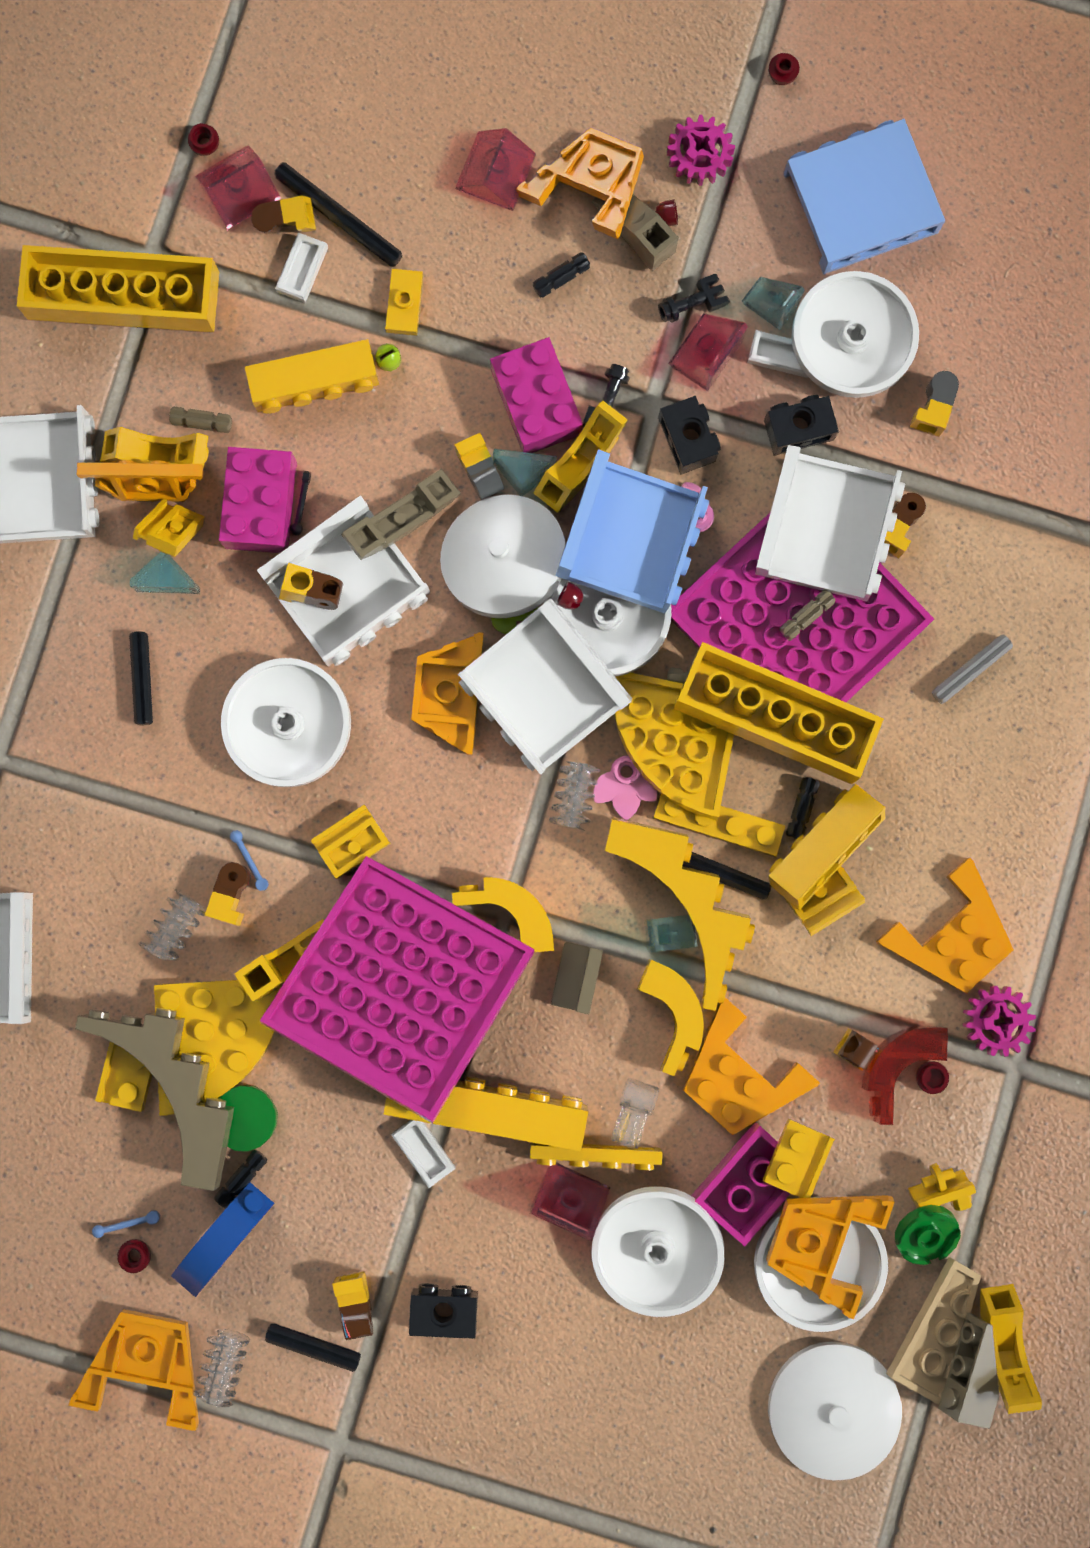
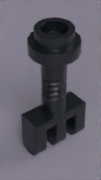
[658,274,730,323]
[583,364,630,428]

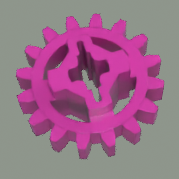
[667,115,735,186]
[962,985,1036,1057]

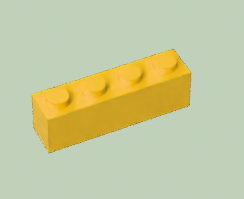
[245,339,379,414]
[768,783,885,910]

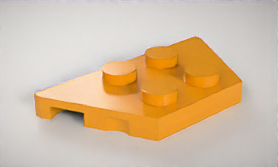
[76,460,203,502]
[411,632,484,756]

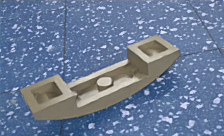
[341,469,461,560]

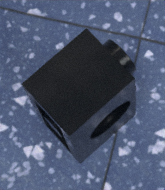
[658,395,721,475]
[764,395,839,456]
[409,1283,478,1339]

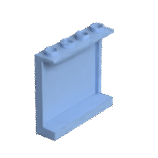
[784,119,946,275]
[555,450,709,613]

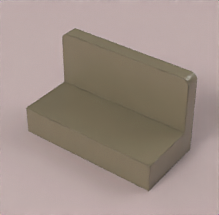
[551,942,603,1015]

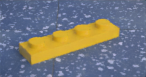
[653,794,785,857]
[530,1142,662,1170]

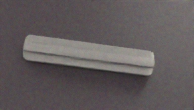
[932,634,1013,704]

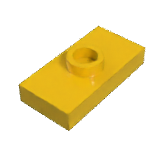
[385,269,423,336]

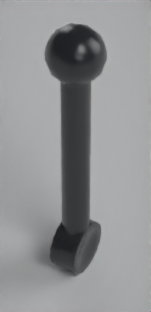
[290,471,311,535]

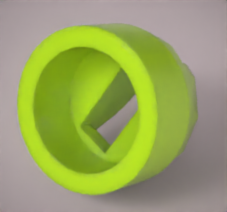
[375,343,401,371]

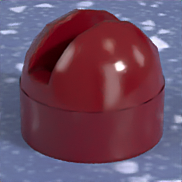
[655,199,678,226]
[556,582,583,610]

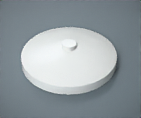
[791,271,919,398]
[440,495,566,618]
[544,578,671,676]
[221,658,351,787]
[592,1186,724,1317]
[754,1197,888,1332]
[768,1342,902,1480]

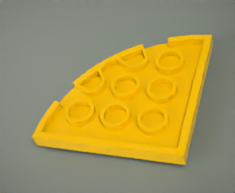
[615,673,734,820]
[154,980,281,1116]

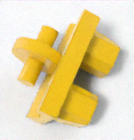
[908,1163,976,1211]

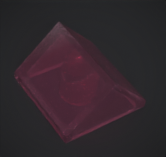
[456,128,536,211]
[195,145,281,229]
[668,313,748,391]
[530,1162,610,1241]

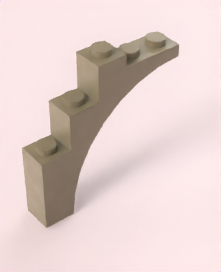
[75,1008,234,1191]

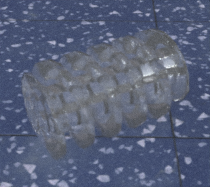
[549,761,600,831]
[138,889,206,961]
[192,1329,250,1407]

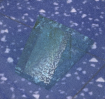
[742,277,805,330]
[493,449,557,496]
[130,552,200,594]
[644,915,698,953]

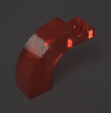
[862,1025,948,1125]

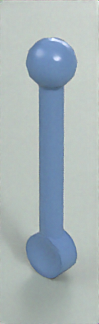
[230,830,269,891]
[92,1210,160,1238]

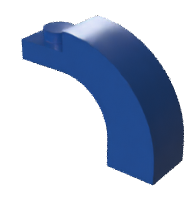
[171,1182,274,1297]

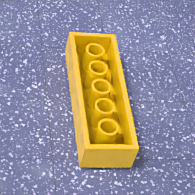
[17,245,220,333]
[673,642,884,784]
[383,1077,589,1151]

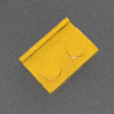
[133,498,205,557]
[311,805,391,879]
[785,865,865,936]
[95,1042,152,1112]
[763,1118,835,1198]

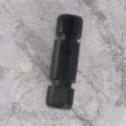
[533,252,590,298]
[786,777,820,839]
[214,1150,267,1209]

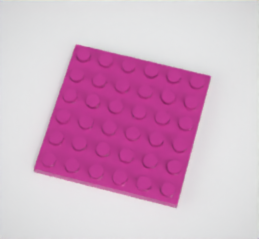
[671,512,934,702]
[260,856,534,1124]

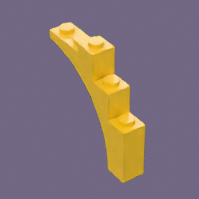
[605,817,755,1011]

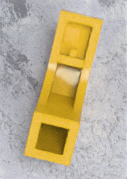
[533,401,628,513]
[100,427,209,467]
[452,877,554,952]
[234,919,324,1002]
[637,959,704,1076]
[980,1284,1042,1414]

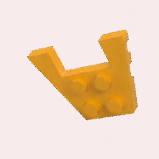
[516,128,644,239]
[876,858,1014,993]
[683,997,820,1135]
[766,1195,895,1319]
[68,1309,199,1431]

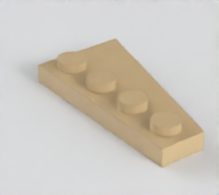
[886,1257,981,1405]

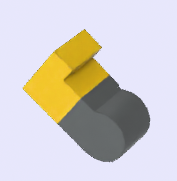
[910,371,959,437]
[454,433,504,500]

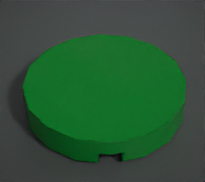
[219,1085,278,1151]
[895,1205,961,1265]

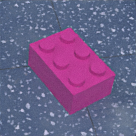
[490,337,583,456]
[219,447,297,553]
[691,1122,790,1247]

